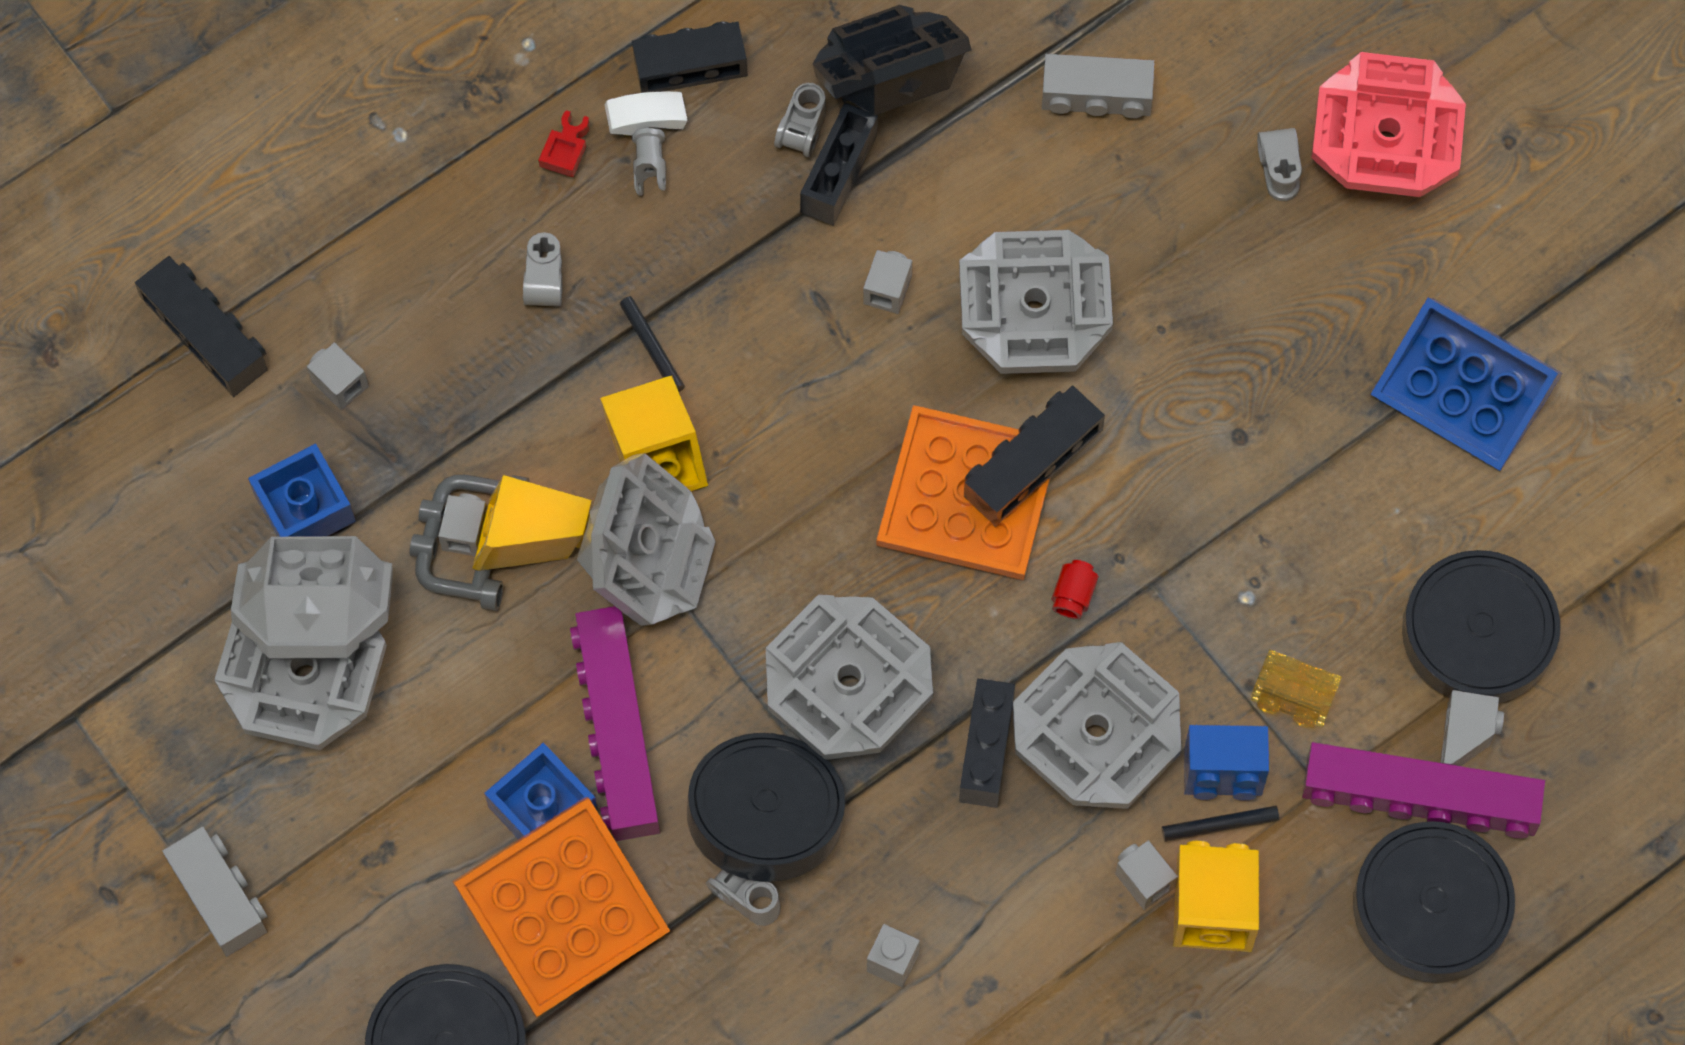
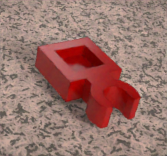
[538,110,590,177]

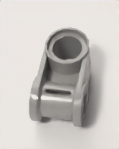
[774,83,826,158]
[1257,128,1302,201]
[523,232,562,306]
[706,870,781,926]

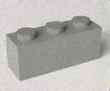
[1042,54,1154,118]
[162,826,268,957]

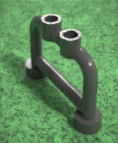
[410,474,530,611]

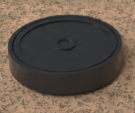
[1402,550,1561,703]
[687,733,845,882]
[1353,821,1515,982]
[365,964,528,1045]

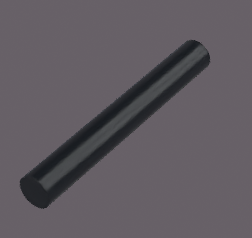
[619,296,685,392]
[1161,806,1279,842]

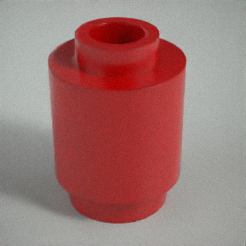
[1051,560,1099,619]

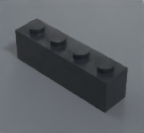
[134,256,268,398]
[964,385,1105,527]

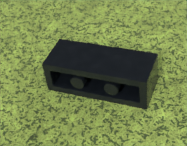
[632,21,748,93]
[800,102,878,226]
[959,678,1015,808]

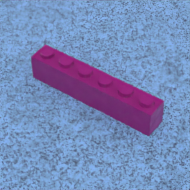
[570,606,660,841]
[1302,742,1545,839]

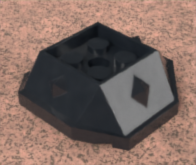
[812,5,972,116]

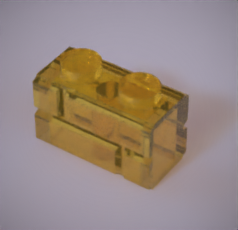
[1251,649,1342,728]

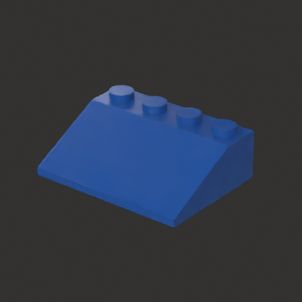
[1371,297,1563,471]

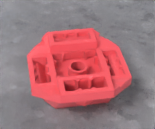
[1311,52,1466,197]

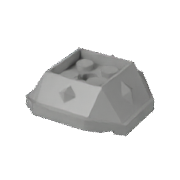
[959,230,1113,374]
[577,453,715,626]
[231,536,393,658]
[766,595,933,759]
[214,623,387,750]
[1013,642,1181,809]

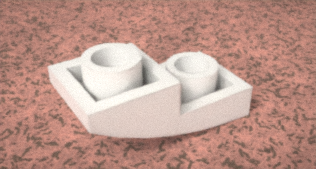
[605,91,687,135]

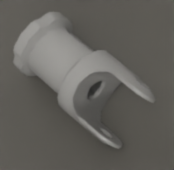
[632,128,666,196]

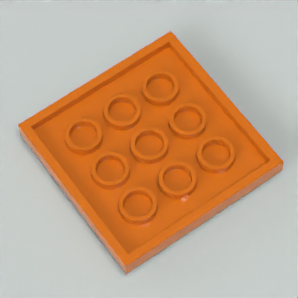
[876,405,1050,580]
[452,797,670,1017]

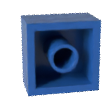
[248,443,356,537]
[1184,725,1269,800]
[484,742,598,840]

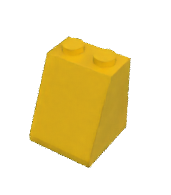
[600,375,708,491]
[472,475,592,571]
[1173,841,1259,952]

